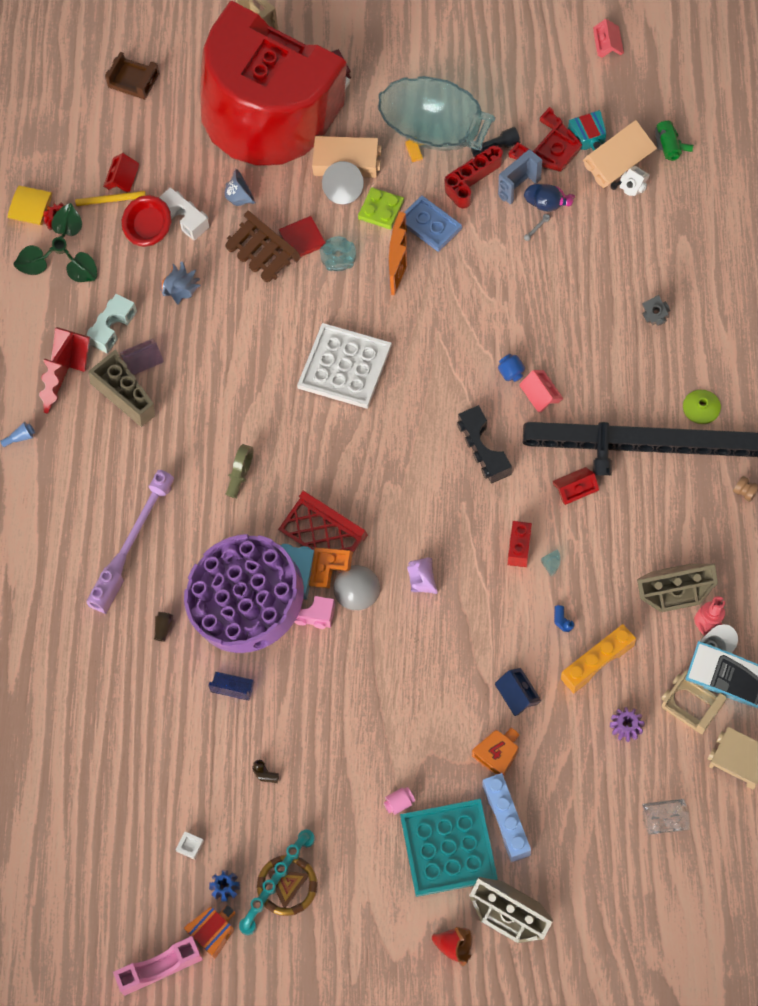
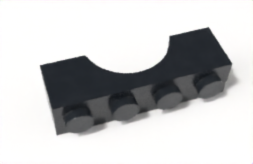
[457,405,512,484]

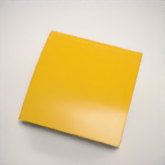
[7,185,52,226]

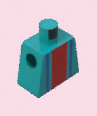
[568,110,606,151]

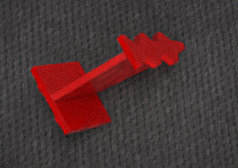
[39,327,90,414]

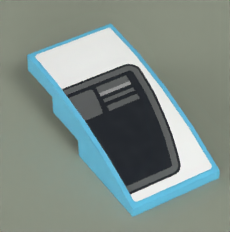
[685,641,758,709]

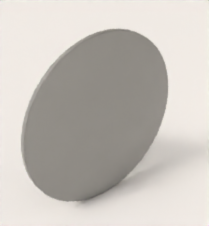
[322,161,364,204]

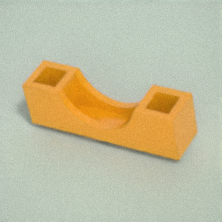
[561,624,636,694]

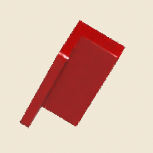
[103,153,139,193]
[552,467,599,505]

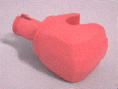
[694,596,725,636]

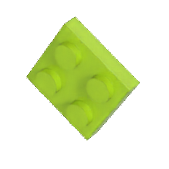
[358,187,404,230]

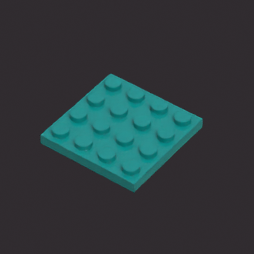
[400,799,498,897]

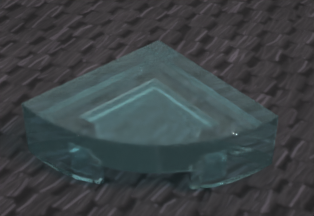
[541,549,560,576]

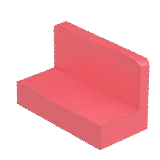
[593,19,624,58]
[520,370,564,412]

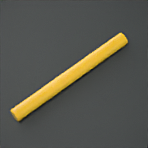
[75,191,146,206]

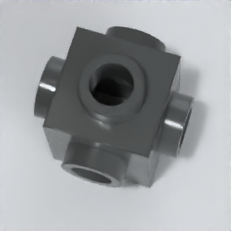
[642,295,670,326]

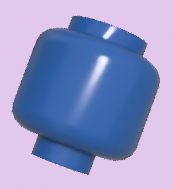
[498,354,525,382]

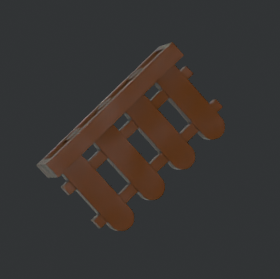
[225,210,301,282]

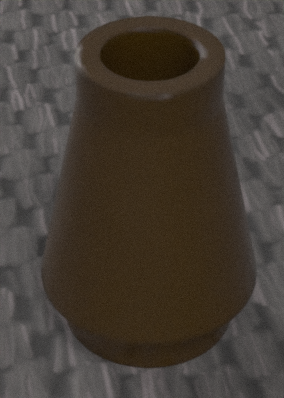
[154,612,174,642]

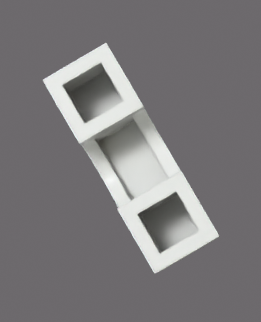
[159,188,209,241]

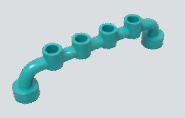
[239,829,315,936]

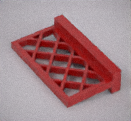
[278,490,368,571]

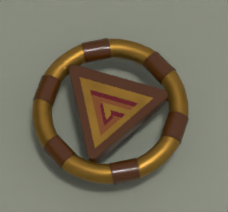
[256,855,318,916]

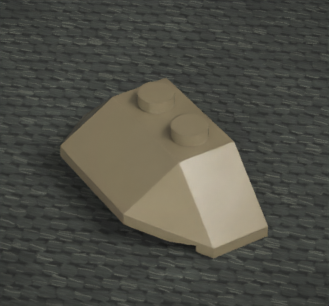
[637,564,718,612]
[469,877,554,943]

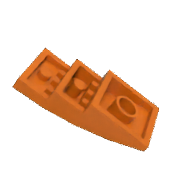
[389,211,407,295]

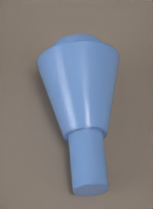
[0,422,35,447]

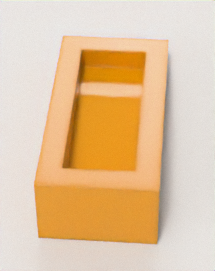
[405,138,423,162]

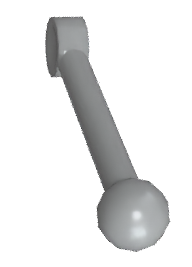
[524,214,550,241]

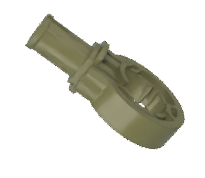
[225,444,254,499]

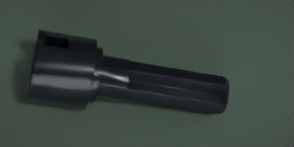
[471,126,521,157]
[593,422,612,476]

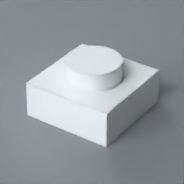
[176,832,204,860]

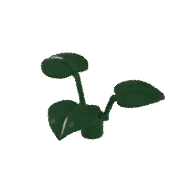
[13,203,97,282]

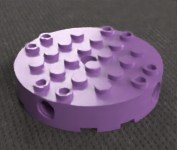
[184,534,304,653]

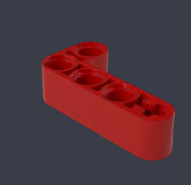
[444,146,503,209]

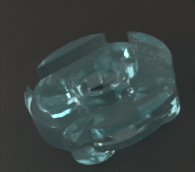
[320,236,356,271]

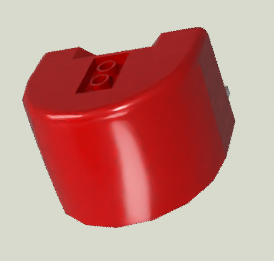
[200,1,350,166]

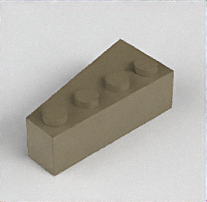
[88,349,155,427]

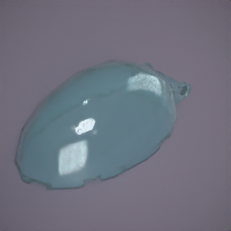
[378,76,496,151]

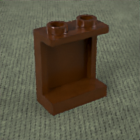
[105,52,160,100]

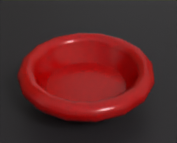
[121,195,172,247]

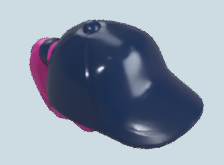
[524,184,575,212]

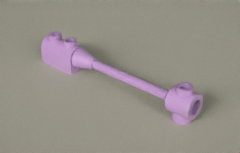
[86,470,174,614]

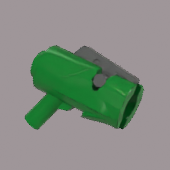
[655,121,694,161]

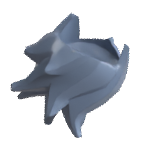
[161,262,200,305]

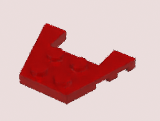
[508,107,582,172]

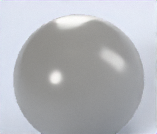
[334,565,380,610]

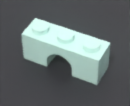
[87,294,137,354]

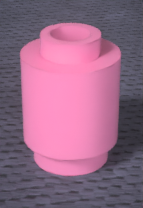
[383,787,415,815]

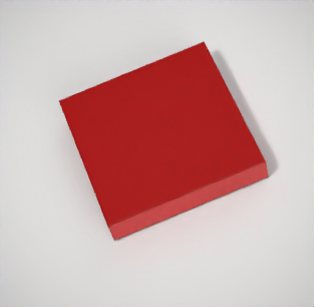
[279,216,326,257]

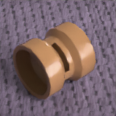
[733,476,758,502]

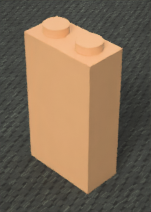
[583,120,657,188]
[312,136,382,178]

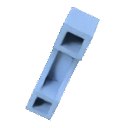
[482,773,531,863]

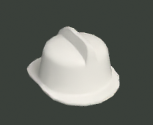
[699,624,738,653]

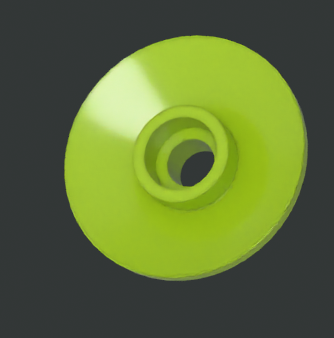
[683,390,721,424]

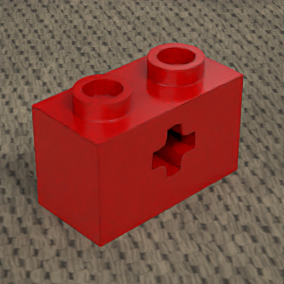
[507,521,532,567]

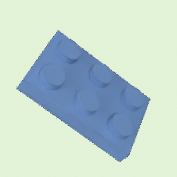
[404,195,462,252]

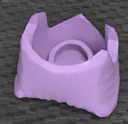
[407,557,438,594]

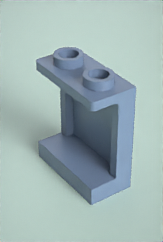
[498,149,542,204]

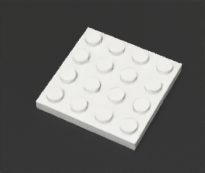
[297,323,392,409]

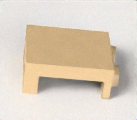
[708,727,758,790]

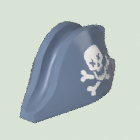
[225,169,256,206]

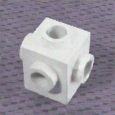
[620,166,650,196]

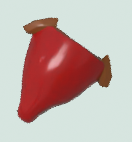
[432,927,472,966]

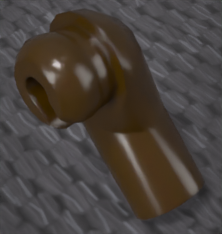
[252,760,279,783]

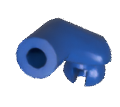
[554,605,575,632]

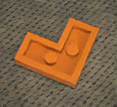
[309,547,353,589]

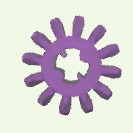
[609,707,645,743]

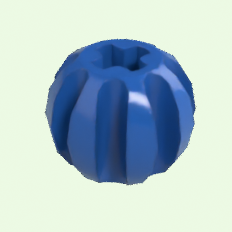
[209,870,240,902]

